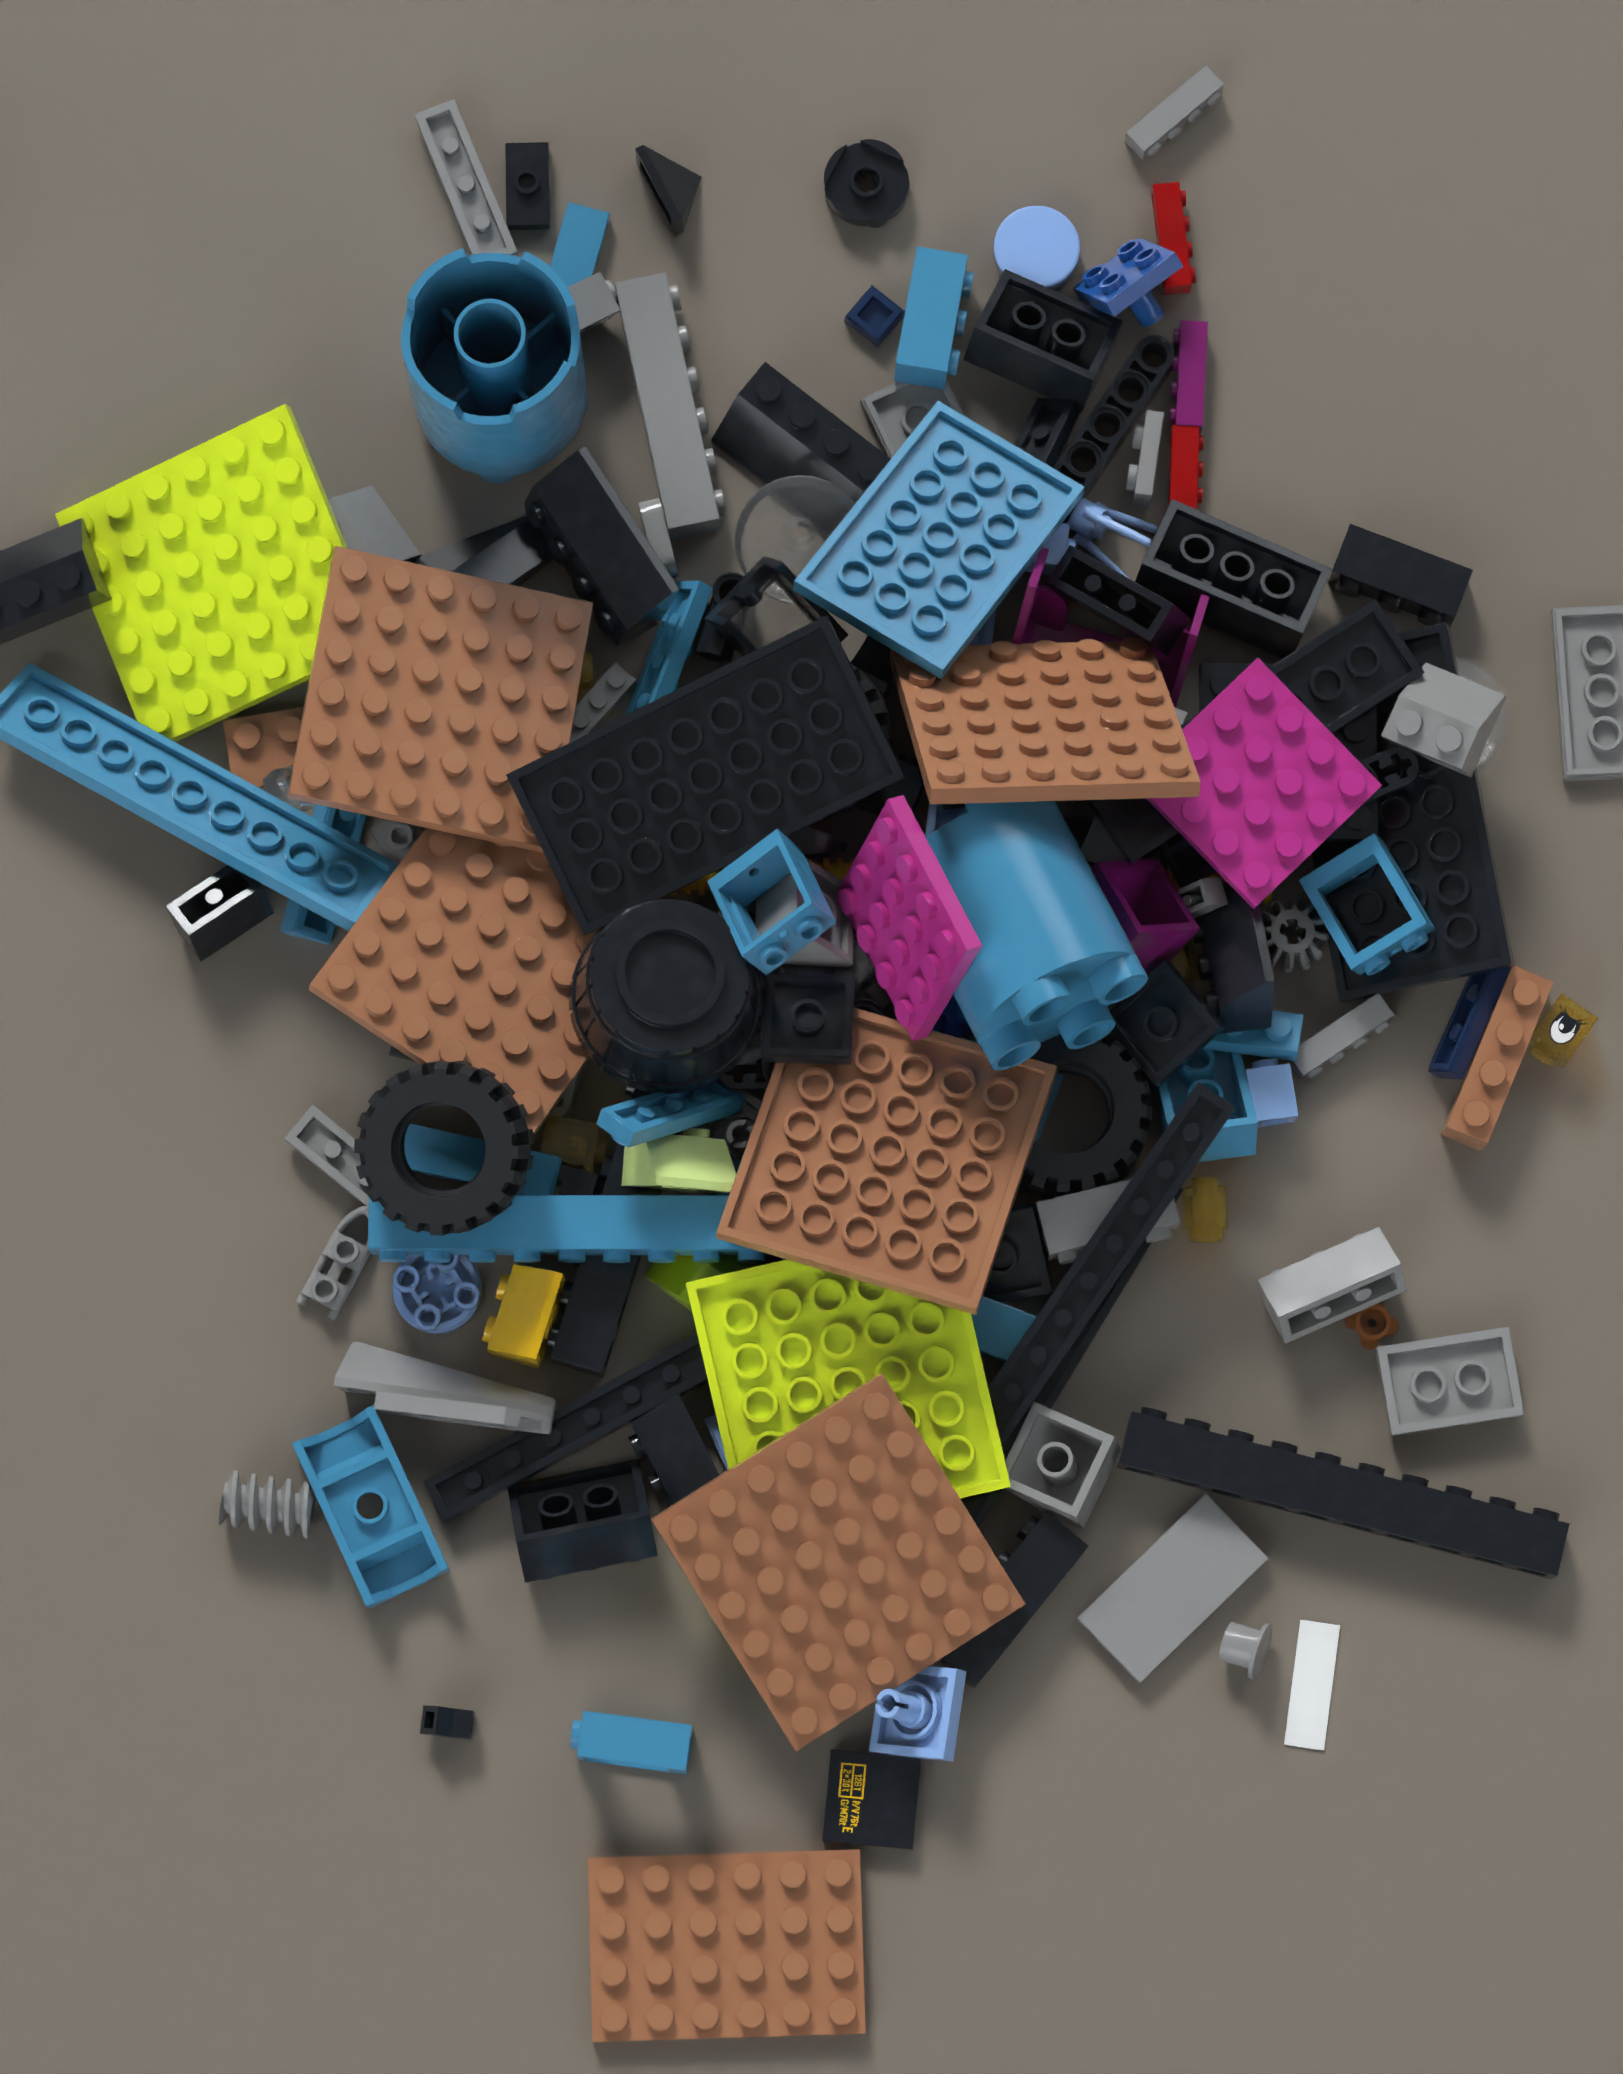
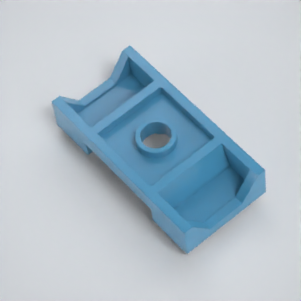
[292,1405,451,1609]

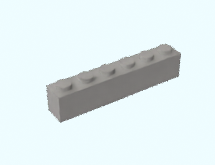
[615,272,726,540]

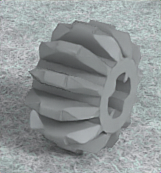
[1261,898,1329,974]

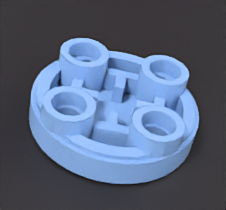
[993,206,1080,290]
[392,1255,482,1334]

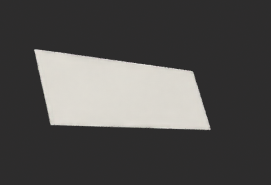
[1284,1619,1340,1751]

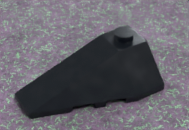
[411,515,554,586]

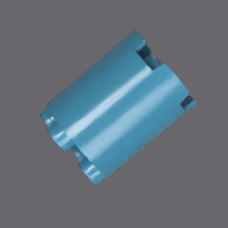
[401,248,588,484]
[923,801,1148,1071]

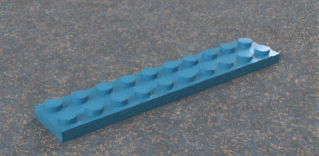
[0,662,399,931]

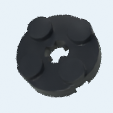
[824,139,910,228]

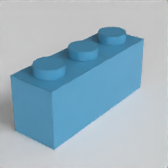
[894,246,974,390]

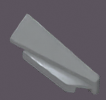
[333,1342,556,1435]

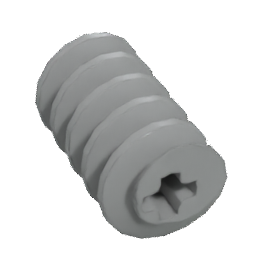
[218,1470,315,1539]

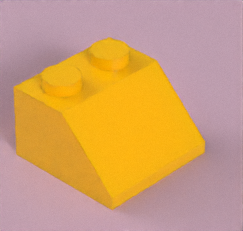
[482,1264,566,1370]

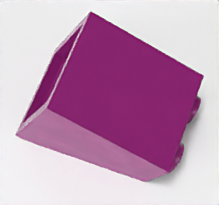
[1091,859,1200,975]

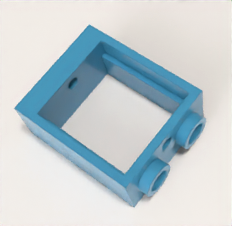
[707,829,837,975]
[1299,834,1435,976]
[570,1711,693,1775]

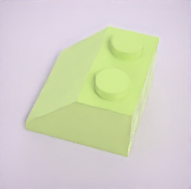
[621,1128,736,1193]

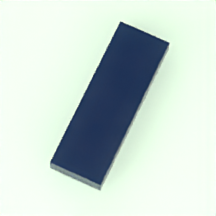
[1428,967,1511,1079]

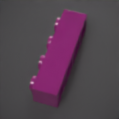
[1169,320,1208,434]

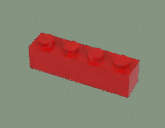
[1151,182,1196,295]
[1168,425,1204,509]

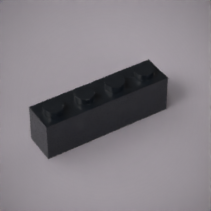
[939,1512,1089,1689]

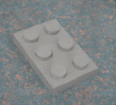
[1375,1327,1524,1437]

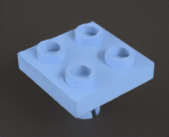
[869,1666,967,1762]

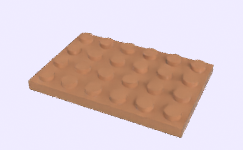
[588,1849,866,2042]

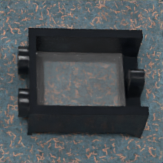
[704,556,848,657]

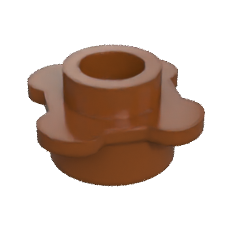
[1345,1301,1399,1350]

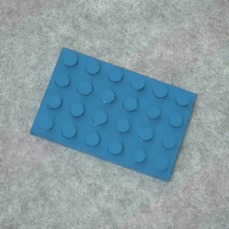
[793,400,1085,679]

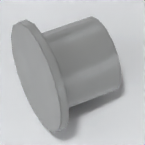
[1219,1622,1272,1680]

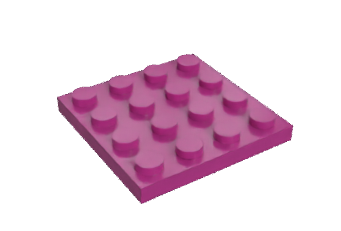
[1146,658,1382,909]
[836,795,982,1041]

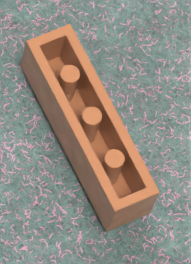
[1441,965,1554,1151]

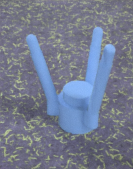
[1067,497,1158,579]

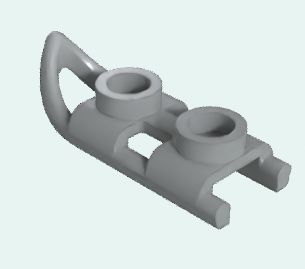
[296,1206,371,1321]

